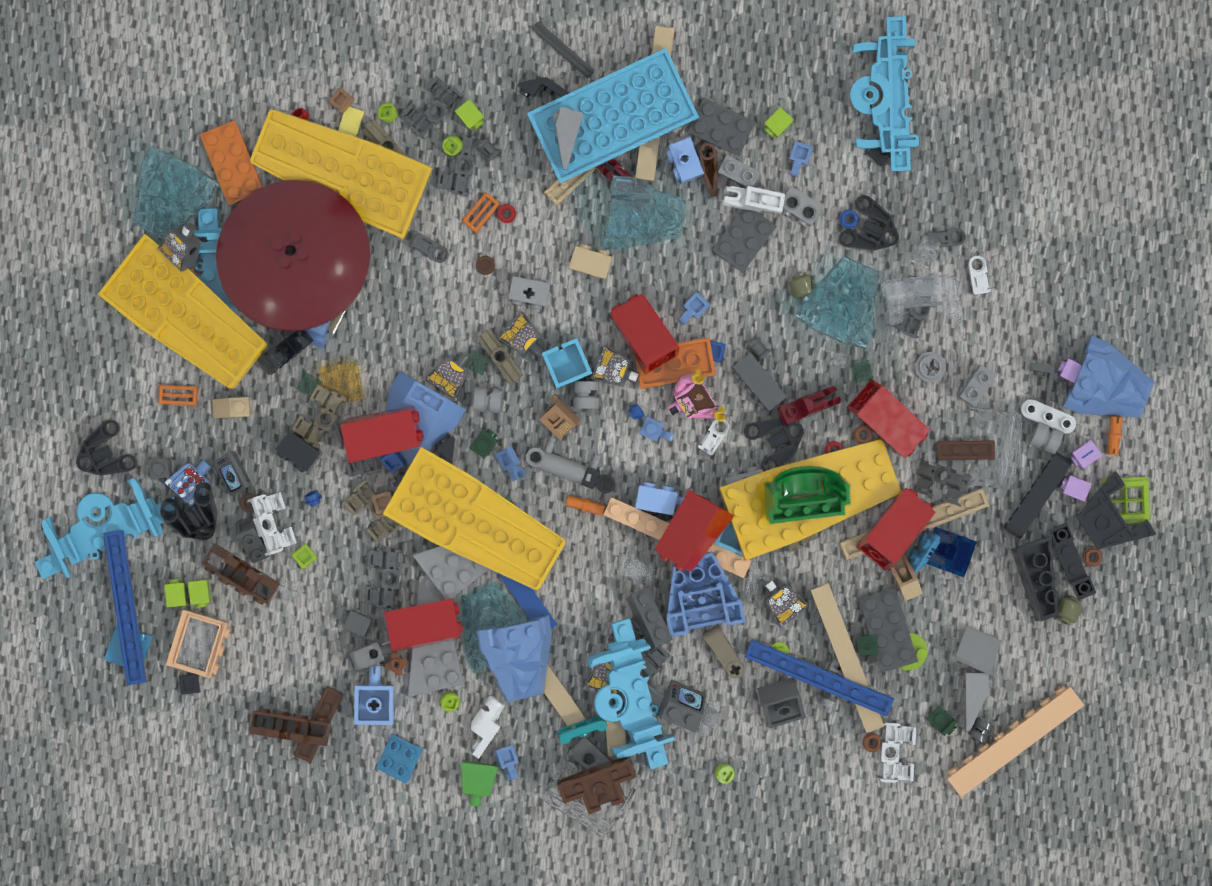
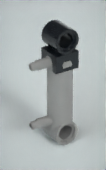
[526,436,615,494]

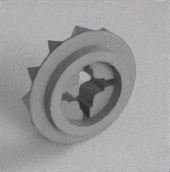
[915,352,946,382]

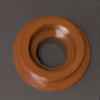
[853,425,873,444]
[1083,547,1102,567]
[862,733,882,752]

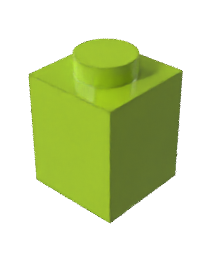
[455,99,485,130]
[764,107,794,138]
[164,579,188,607]
[188,579,212,608]

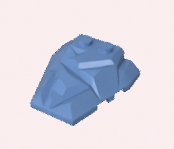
[1062,336,1155,417]
[667,551,746,637]
[476,615,552,702]

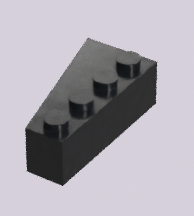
[1011,536,1059,621]

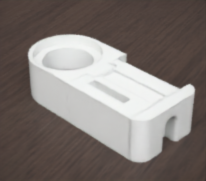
[968,256,991,295]
[698,419,729,455]

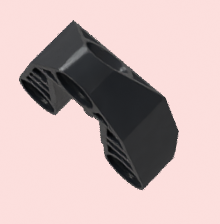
[838,195,899,251]
[257,331,314,375]
[744,418,804,472]
[76,420,137,476]
[160,482,218,540]

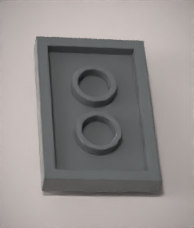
[687,98,756,157]
[712,209,777,273]

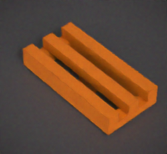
[462,192,500,233]
[158,385,198,406]

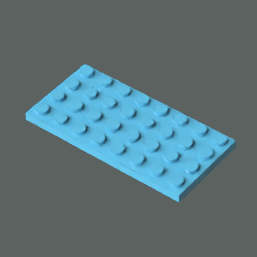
[527,48,699,183]

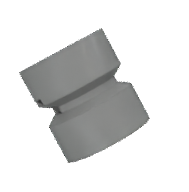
[574,381,599,409]
[473,386,502,413]
[1029,422,1064,455]

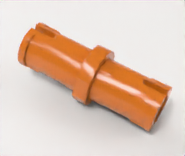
[1106,416,1123,456]
[566,495,606,516]

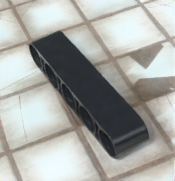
[1004,451,1072,539]

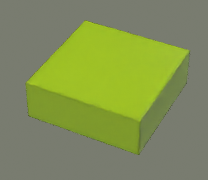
[291,543,318,570]

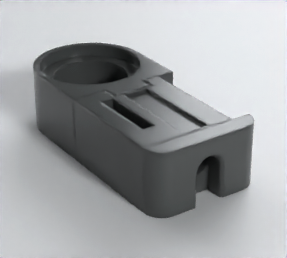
[926,228,966,249]
[411,233,449,263]

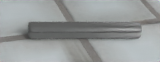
[533,21,594,78]

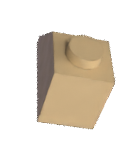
[212,397,252,419]
[890,554,923,601]

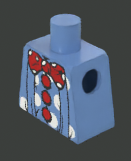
[164,459,211,507]

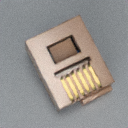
[539,394,581,440]

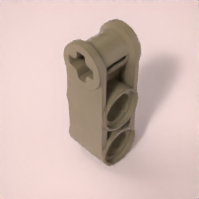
[702,625,744,679]

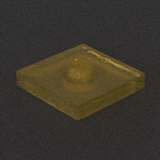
[320,361,364,403]

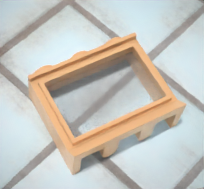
[166,609,231,678]

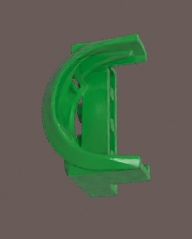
[765,466,851,524]

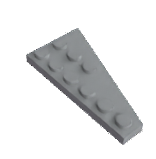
[412,546,490,600]
[408,575,464,697]

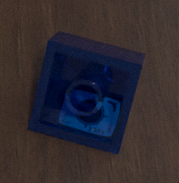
[926,527,977,578]

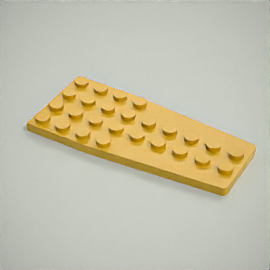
[250,109,433,239]
[98,234,267,389]
[719,440,901,560]
[383,447,565,590]

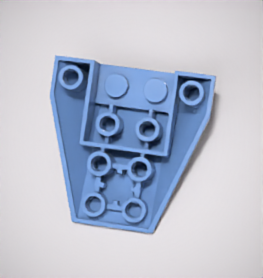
[385,371,466,465]

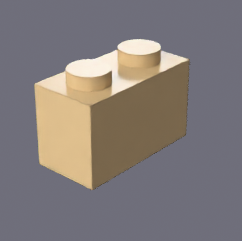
[569,244,612,280]

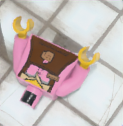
[667,369,728,422]

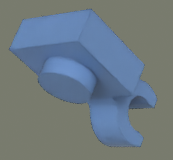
[789,141,813,177]
[678,292,710,325]
[639,417,674,442]
[495,446,526,482]
[493,745,519,781]

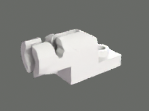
[721,186,785,214]
[471,695,505,759]

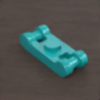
[557,715,607,744]

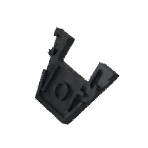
[1077,471,1156,550]

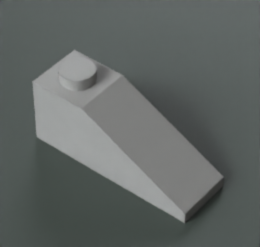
[553,107,583,170]
[964,672,992,731]

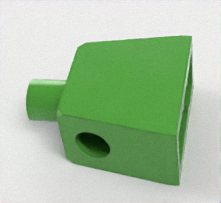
[461,761,498,806]

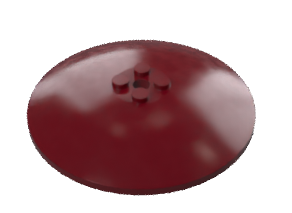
[216,180,371,331]

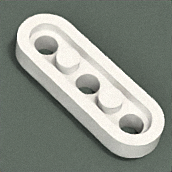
[1021,400,1076,434]

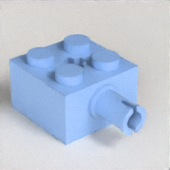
[666,137,704,184]
[635,482,684,515]
[354,665,395,725]

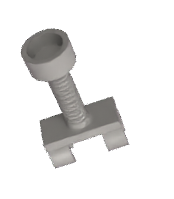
[820,656,844,710]

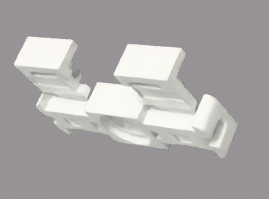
[247,492,297,556]
[880,722,916,783]

